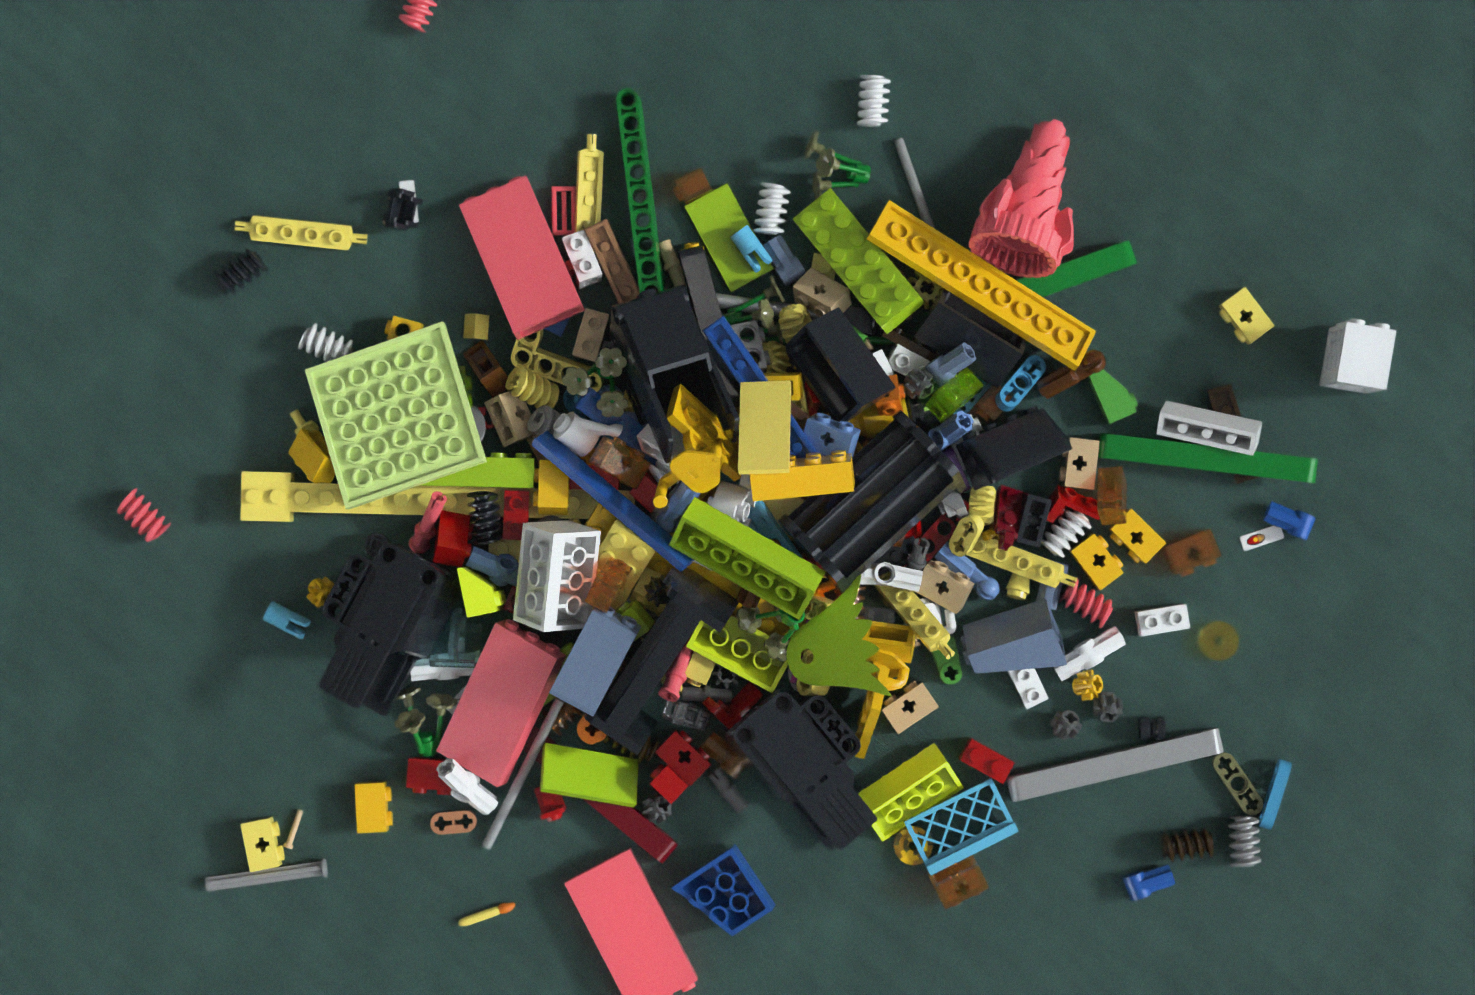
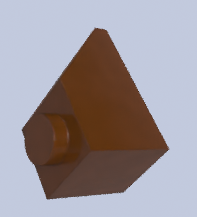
[463,340,508,398]

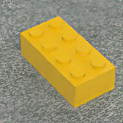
[750,450,855,502]

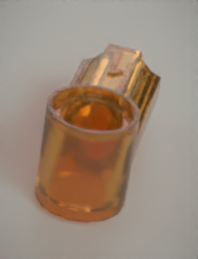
[701,732,746,779]

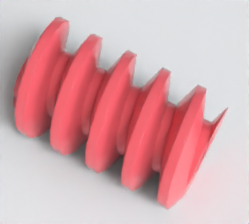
[399,0,437,33]
[117,488,171,542]
[1059,579,1113,629]

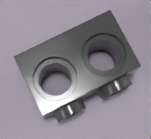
[731,320,770,373]

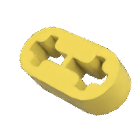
[949,513,984,557]

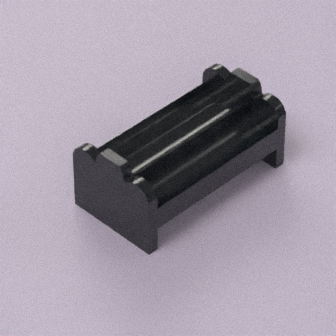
[778,410,967,593]
[584,568,739,755]

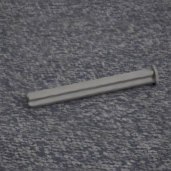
[205,858,328,892]

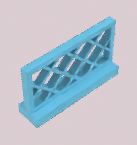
[903,778,1019,875]

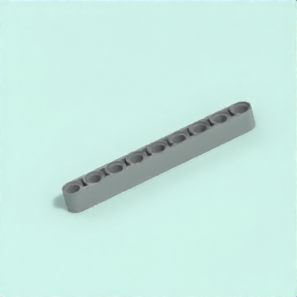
[1006,728,1224,802]

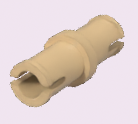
[659,239,686,287]

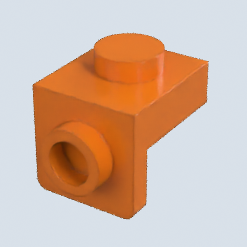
[875,374,906,416]

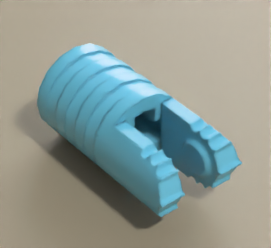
[730,225,773,273]
[262,601,311,639]

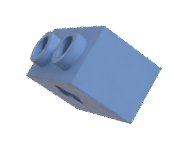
[804,413,861,458]

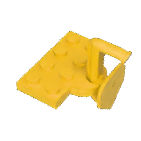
[653,384,742,508]
[852,649,910,759]

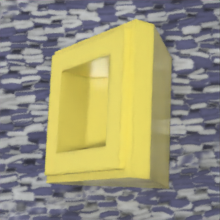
[463,314,490,340]

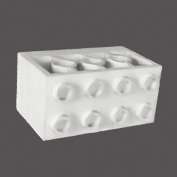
[1319,318,1396,394]
[513,520,601,632]

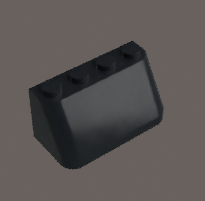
[914,288,1027,388]
[786,307,896,422]
[956,405,1073,490]

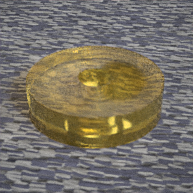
[1198,621,1239,661]

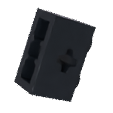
[1014,493,1052,548]

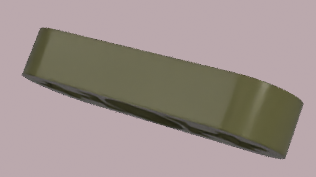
[1212,752,1263,815]

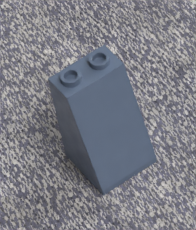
[960,599,1067,674]
[549,603,641,716]

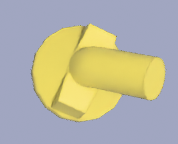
[290,409,319,436]

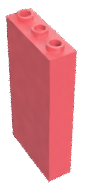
[459,176,585,340]
[436,619,567,787]
[564,847,698,995]

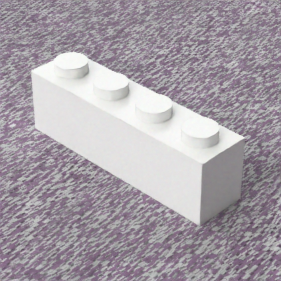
[1157,401,1262,456]

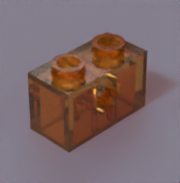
[589,436,651,490]
[1097,466,1127,525]
[1162,529,1222,577]
[585,557,633,613]
[928,855,989,910]

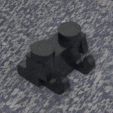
[382,188,423,231]

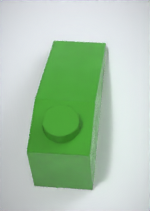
[1087,370,1138,424]

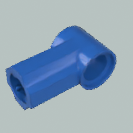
[1263,501,1316,541]
[1122,864,1175,901]

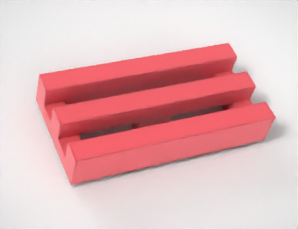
[551,186,576,236]

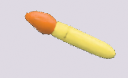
[458,902,515,926]

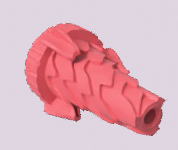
[969,119,1074,278]

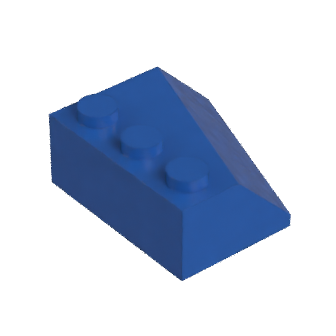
[671,844,776,936]

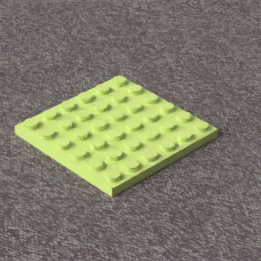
[305,321,487,510]

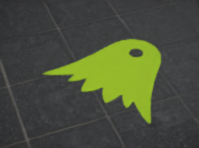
[786,574,892,696]

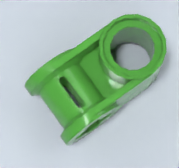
[932,636,962,684]

